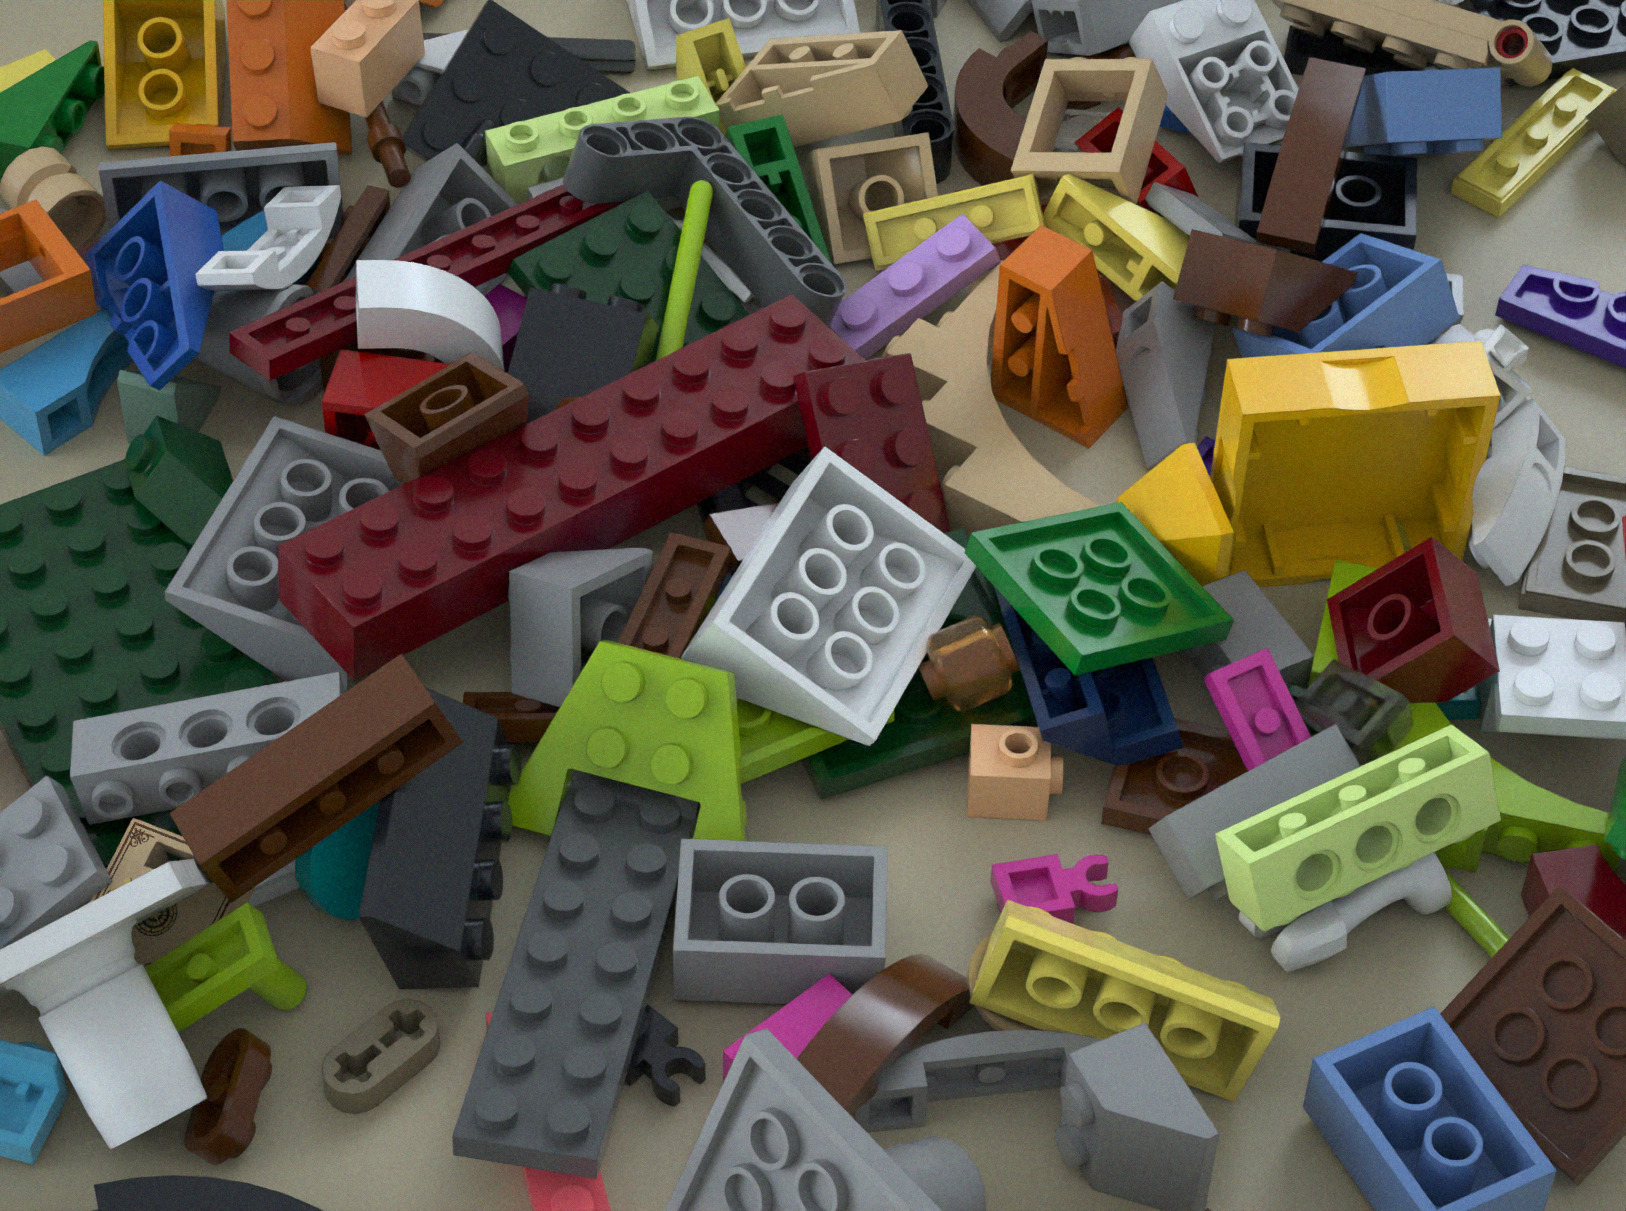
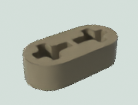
[321,999,440,1114]

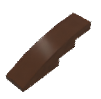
[1256,57,1366,255]

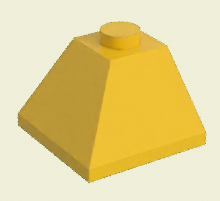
[1116,442,1234,586]

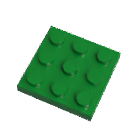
[964,502,1234,676]

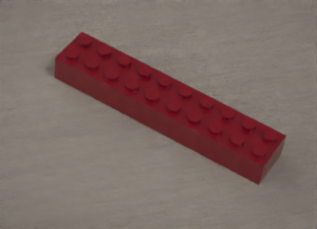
[278,294,866,681]

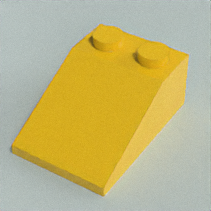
[103,0,226,150]

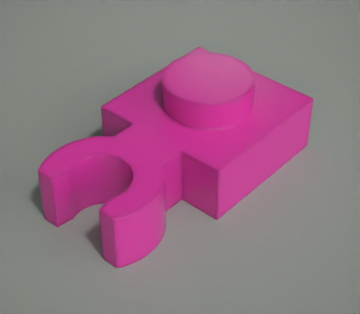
[990,854,1118,924]

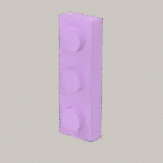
[830,213,1001,360]

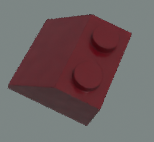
[1327,536,1500,704]

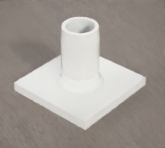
[0,859,214,1149]

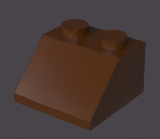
[1173,229,1358,338]
[364,352,529,484]

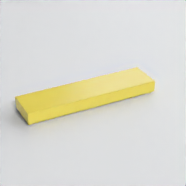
[1451,68,1617,218]

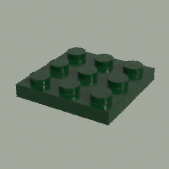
[507,191,749,364]

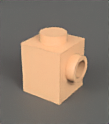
[967,724,1064,821]

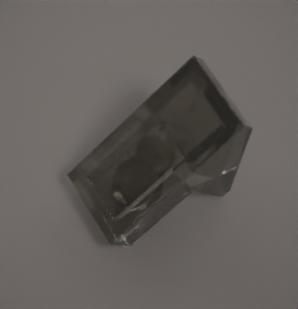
[1295,659,1414,766]

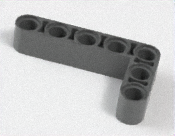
[562,117,847,328]

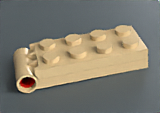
[1271,0,1553,87]

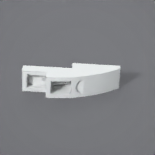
[1468,395,1566,587]

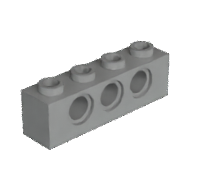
[70,672,346,825]

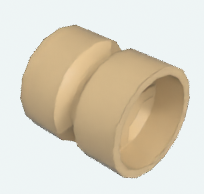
[0,147,107,251]

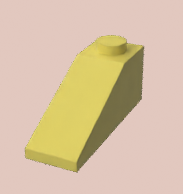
[1043,173,1190,301]

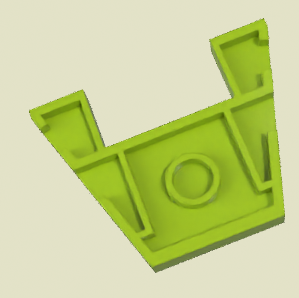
[508,640,747,841]

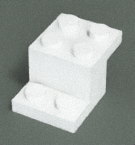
[1477,615,1626,739]

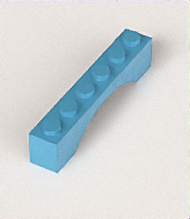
[0,210,320,456]

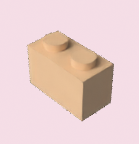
[310,0,425,118]

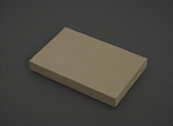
[1518,466,1626,628]

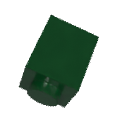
[125,415,233,548]

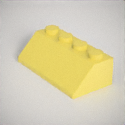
[969,900,1281,1102]

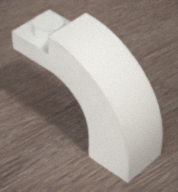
[356,260,504,371]

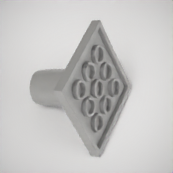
[665,1028,986,1211]

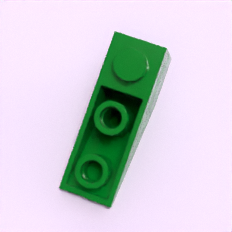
[0,40,105,183]

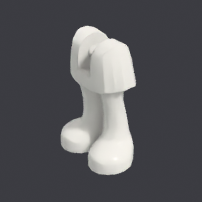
[1238,852,1452,972]

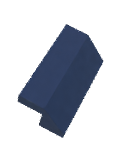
[993,585,1183,766]

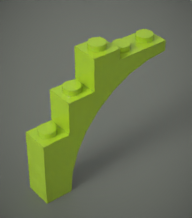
[1308,559,1620,873]

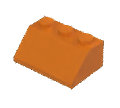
[226,0,352,155]

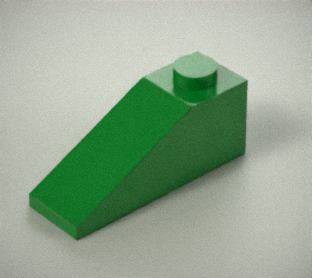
[725,114,832,264]

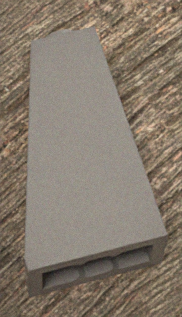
[1031,0,1182,56]

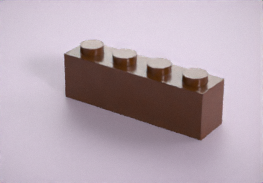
[170,653,464,903]

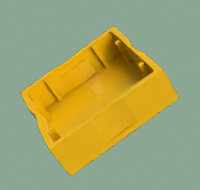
[1210,341,1501,588]

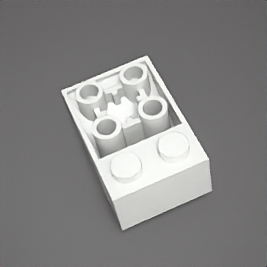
[1128,0,1298,163]

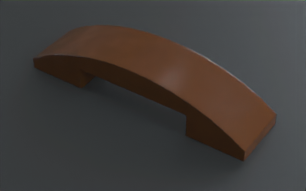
[797,954,974,1116]

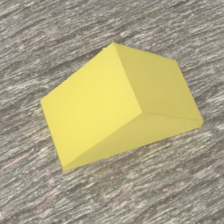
[676,18,746,136]

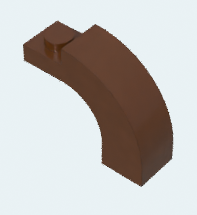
[953,31,1048,186]

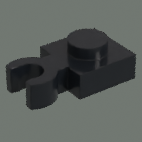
[625,1004,706,1107]

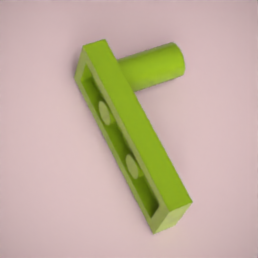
[145,902,307,1033]

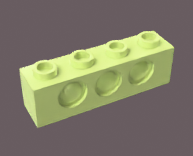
[485,76,719,204]
[1215,725,1501,932]

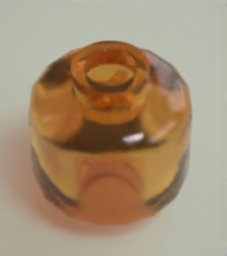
[918,616,1021,712]

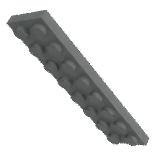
[452,770,701,1179]

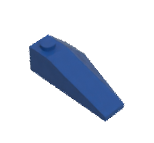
[85,180,224,391]

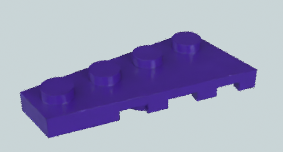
[1495,265,1626,368]

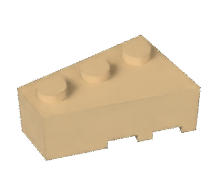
[716,30,928,147]

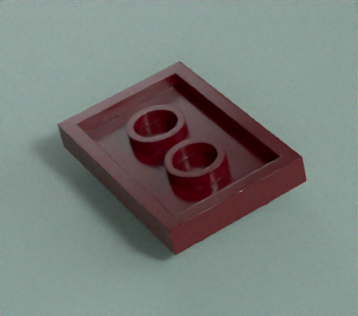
[793,352,951,533]

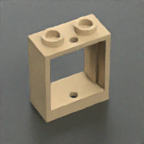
[1011,57,1168,205]

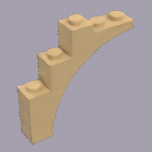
[882,260,1100,537]

